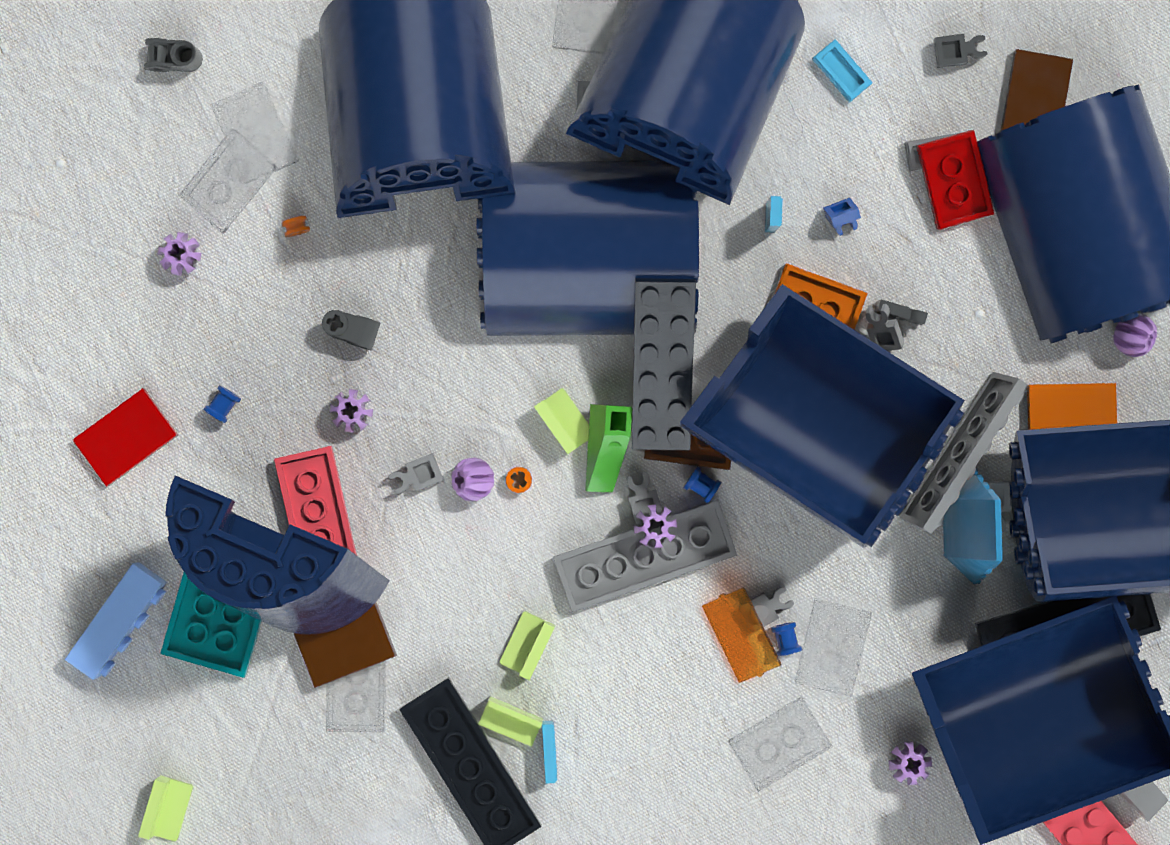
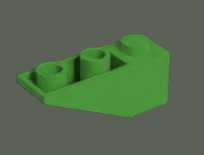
[585,404,632,492]

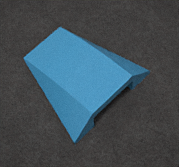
[943,469,1002,584]

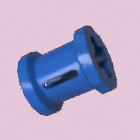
[203,385,241,423]
[683,466,722,504]
[771,622,803,656]

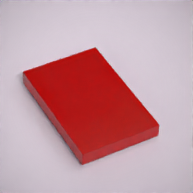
[916,130,994,230]
[72,388,178,487]

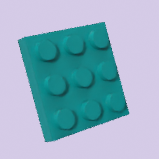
[160,572,262,678]

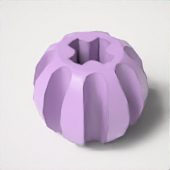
[157,232,202,276]
[1114,314,1157,357]
[330,389,373,433]
[451,458,494,501]
[633,504,677,549]
[889,741,932,785]

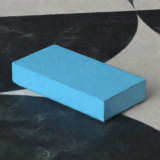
[812,39,873,103]
[765,196,783,233]
[542,720,557,784]

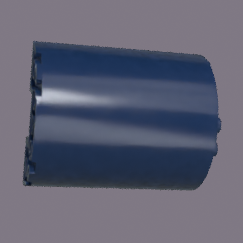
[319,0,515,218]
[566,0,805,205]
[977,84,1170,344]
[476,161,699,336]
[680,284,965,548]
[1009,420,1170,602]
[165,475,390,634]
[912,596,1170,845]

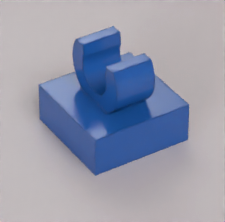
[823,197,861,236]

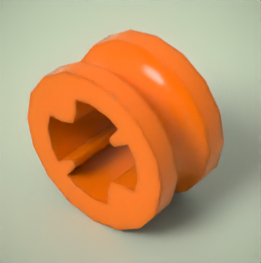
[281,216,310,237]
[506,467,532,493]

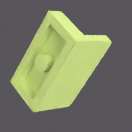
[534,388,589,454]
[500,611,555,681]
[478,696,543,747]
[138,775,193,841]

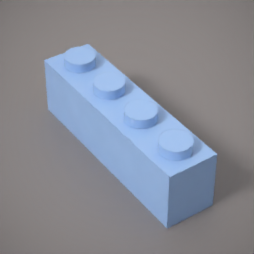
[65,562,167,680]

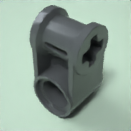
[144,38,203,72]
[322,310,381,351]

